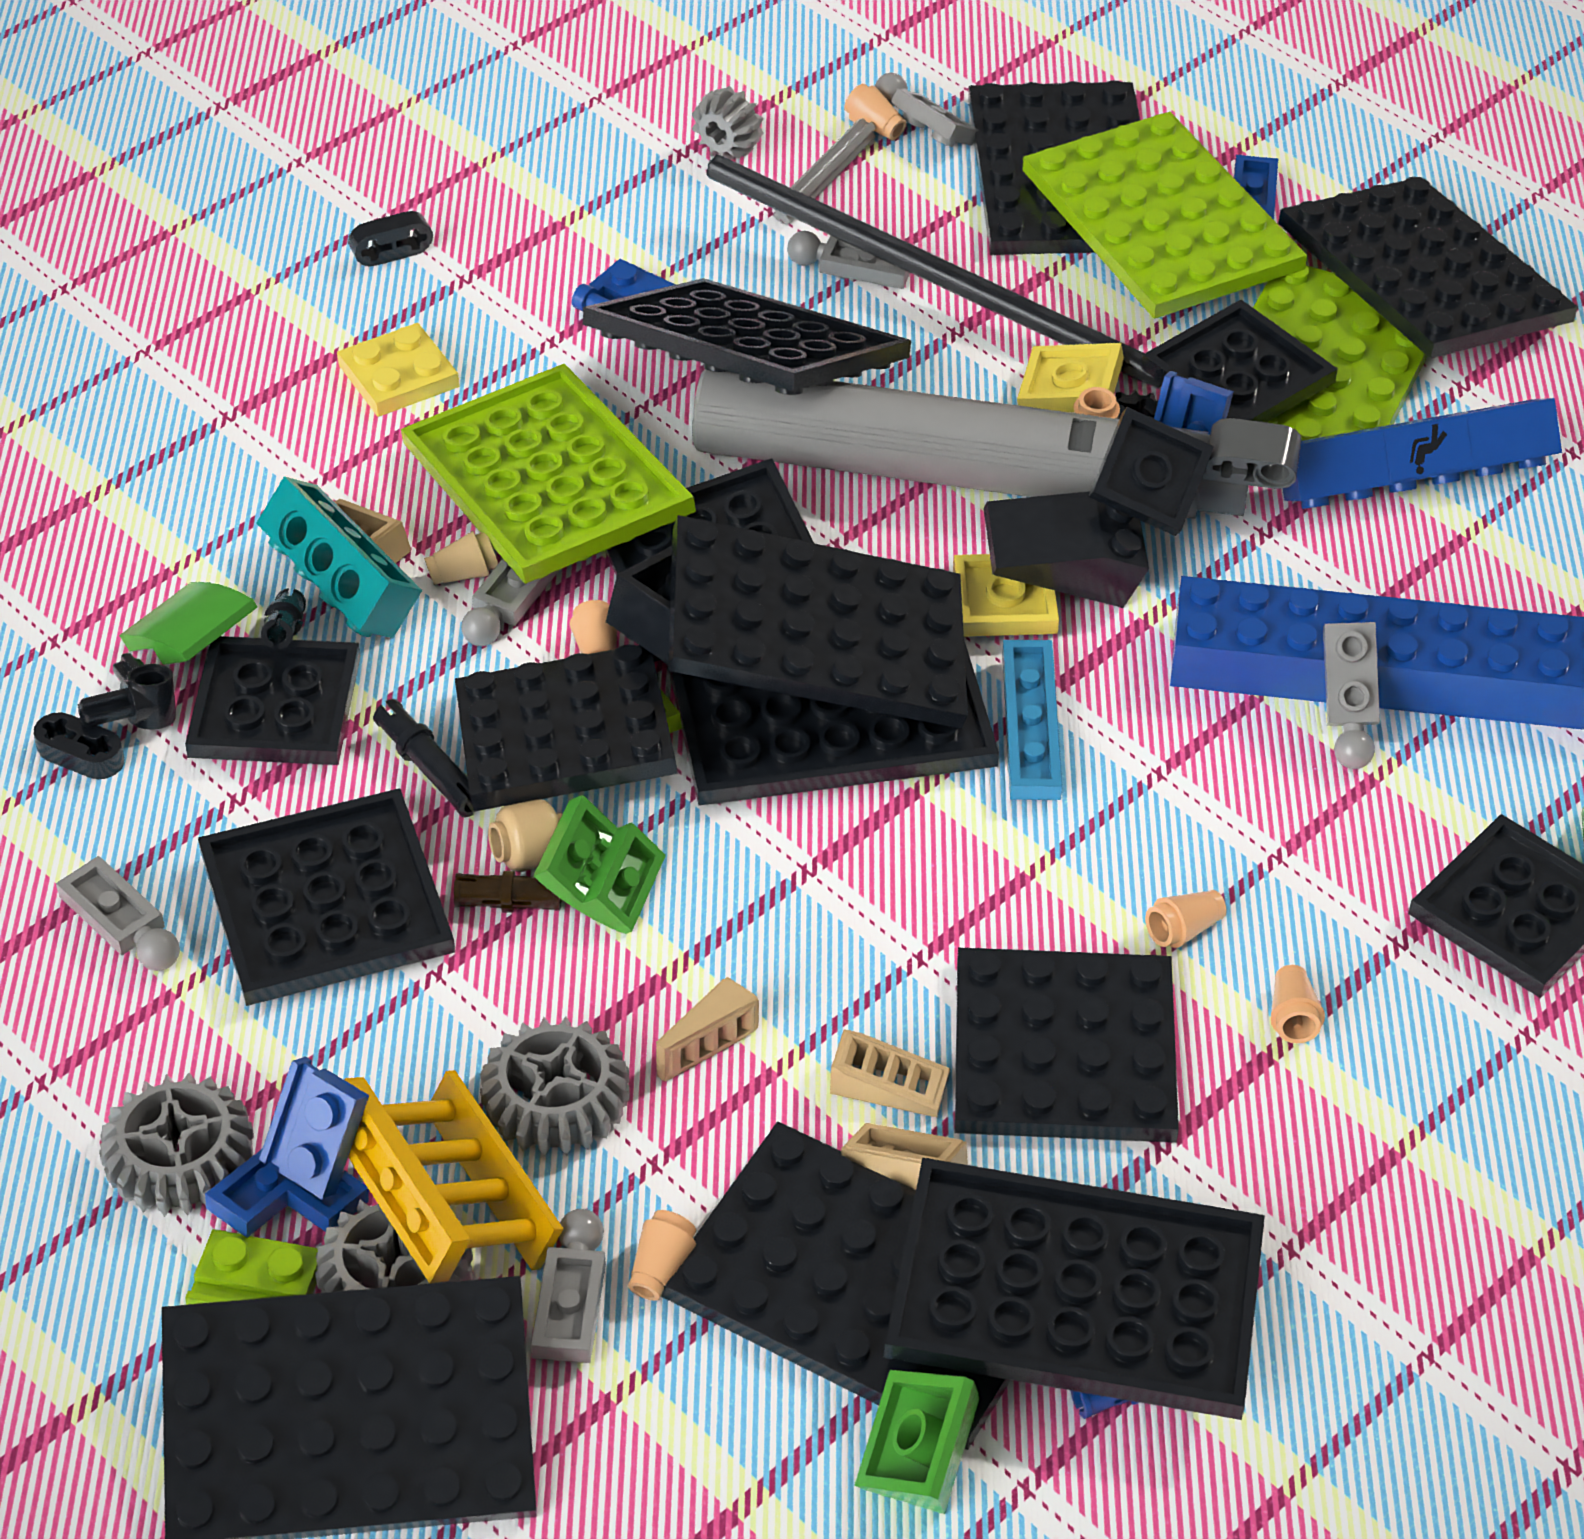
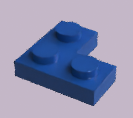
[205,1149,369,1238]

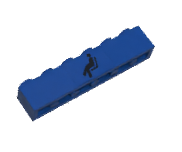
[1282,398,1562,509]

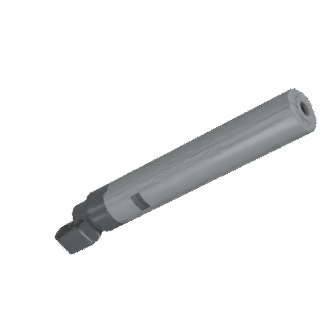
[692,369,1301,519]

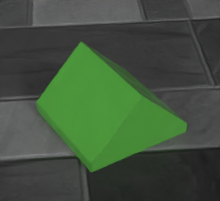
[854,1370,979,1514]

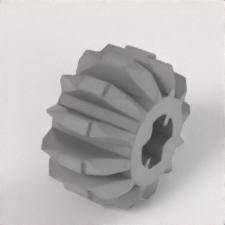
[691,85,764,160]

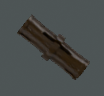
[454,871,562,913]

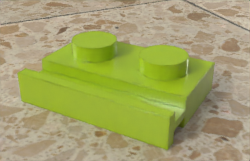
[185,1229,318,1305]

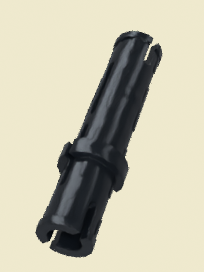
[373,699,474,818]

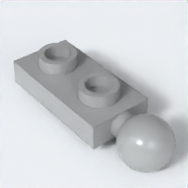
[875,73,979,147]
[787,231,910,289]
[461,559,560,646]
[1323,622,1380,769]
[56,855,180,971]
[531,1209,606,1363]

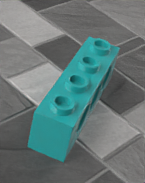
[256,476,423,638]

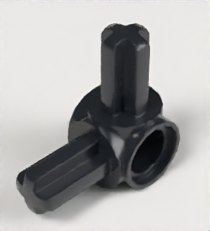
[77,653,176,730]

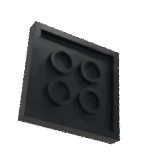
[1141,299,1338,423]
[185,636,361,765]
[1408,814,1584,998]

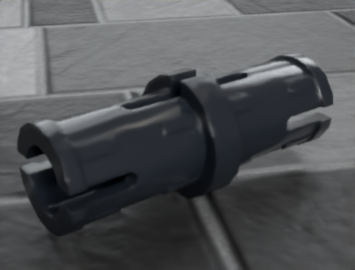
[261,588,306,650]

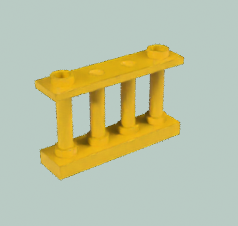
[344,1070,564,1284]

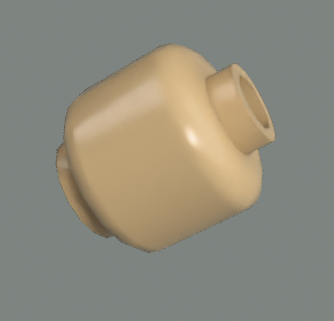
[488,799,562,872]

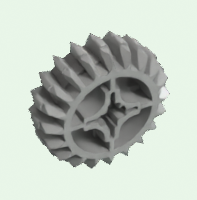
[480,1016,630,1157]
[99,1072,254,1217]
[315,1199,473,1293]

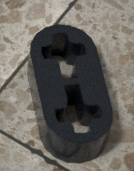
[348,211,433,267]
[33,712,124,779]

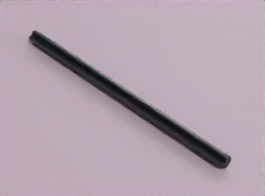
[706,155,1162,389]

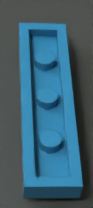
[1002,640,1062,800]

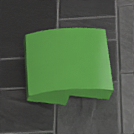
[119,581,258,665]
[533,795,666,934]

